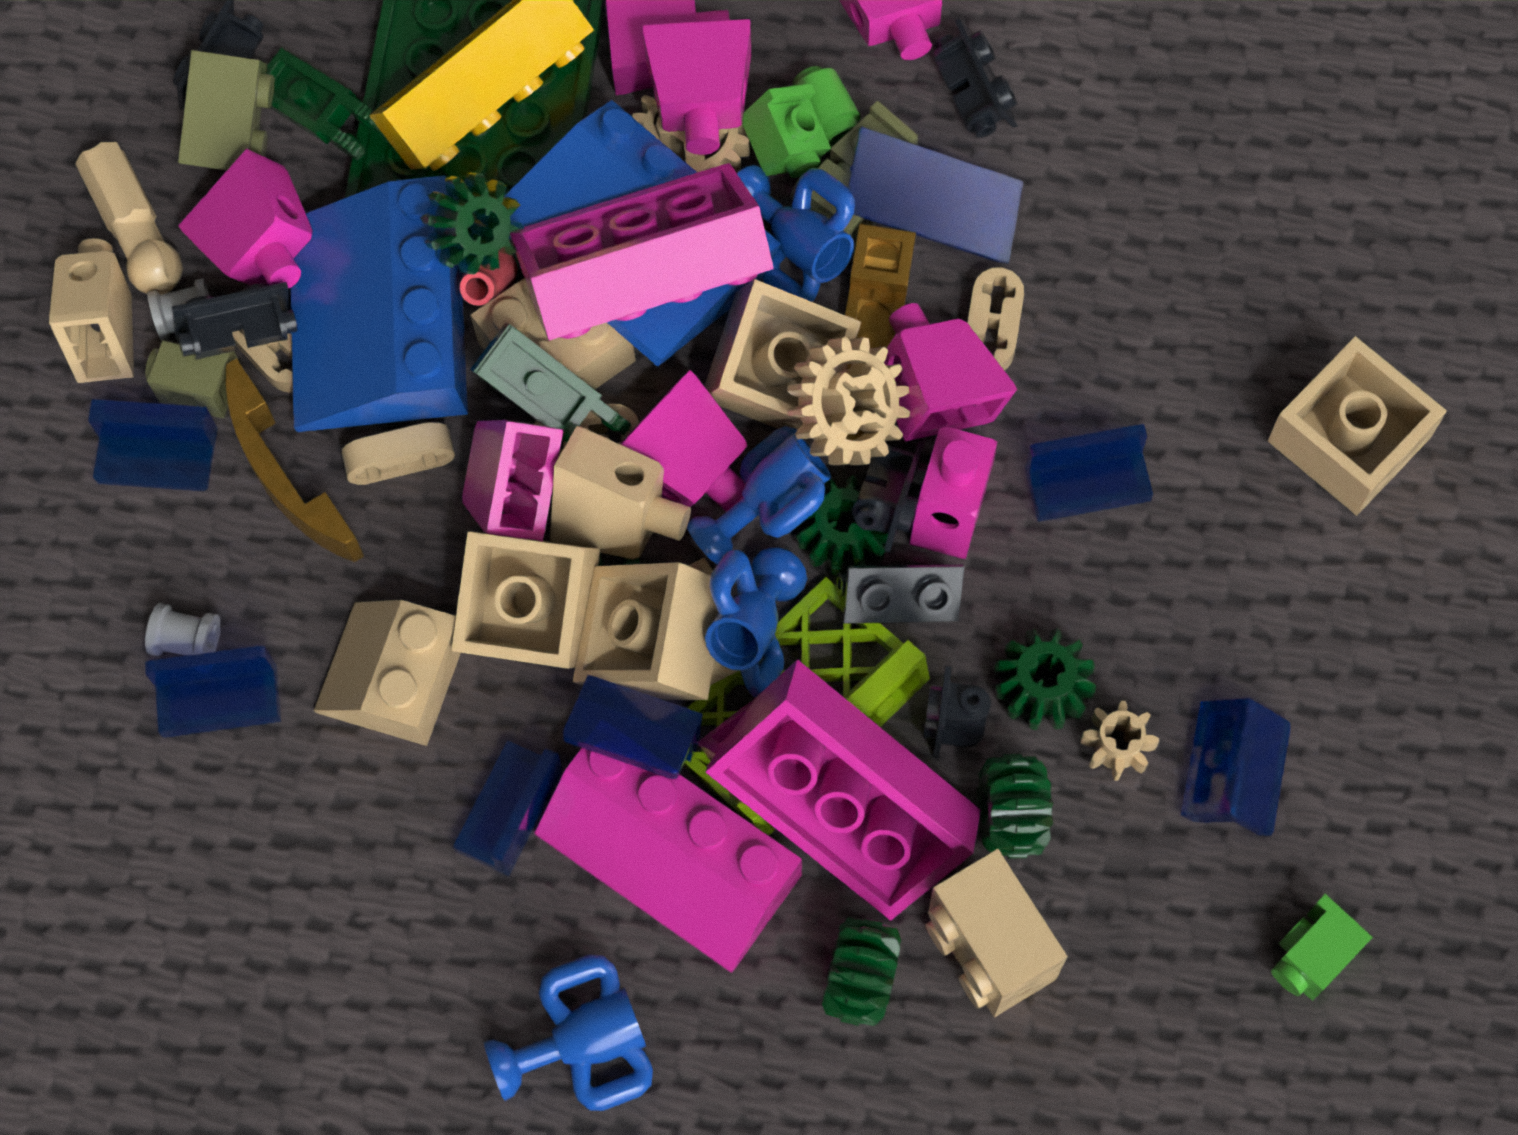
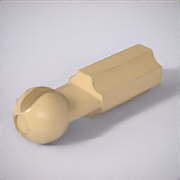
[75,142,183,295]

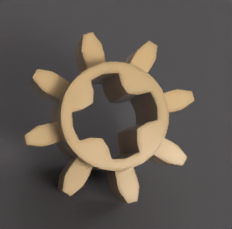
[1081,701,1159,781]

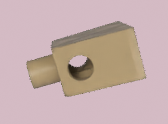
[49,239,134,383]
[550,426,691,559]

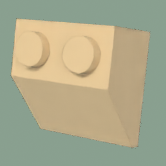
[573,562,718,700]
[314,600,461,746]

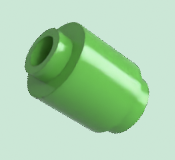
[792,66,860,152]

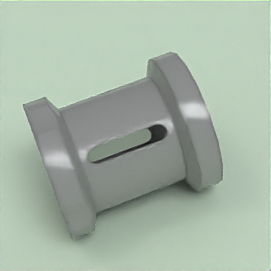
[147,278,210,341]
[145,603,221,666]

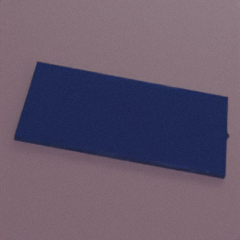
[848,127,1023,264]

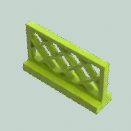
[657,577,930,836]

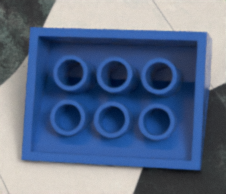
[504,100,781,366]
[291,175,468,432]

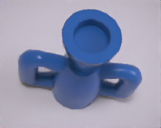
[737,165,855,302]
[687,426,831,564]
[705,548,807,697]
[483,954,653,1111]

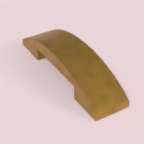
[845,224,916,441]
[226,358,364,562]

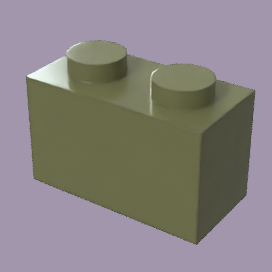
[178,50,274,171]

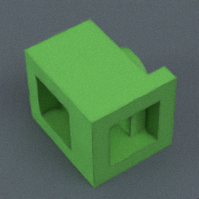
[742,84,831,178]
[1271,894,1373,1001]

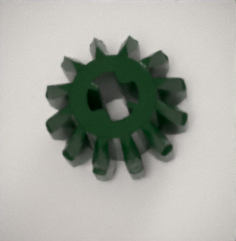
[420,172,525,275]
[797,475,888,577]
[994,628,1096,730]
[976,754,1054,859]
[822,917,901,1026]

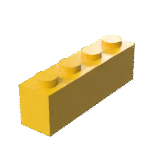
[369,0,594,171]

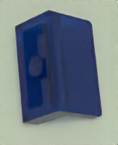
[88,399,218,491]
[1025,424,1153,522]
[145,646,281,738]
[563,674,703,779]
[1181,698,1291,836]
[453,740,563,876]

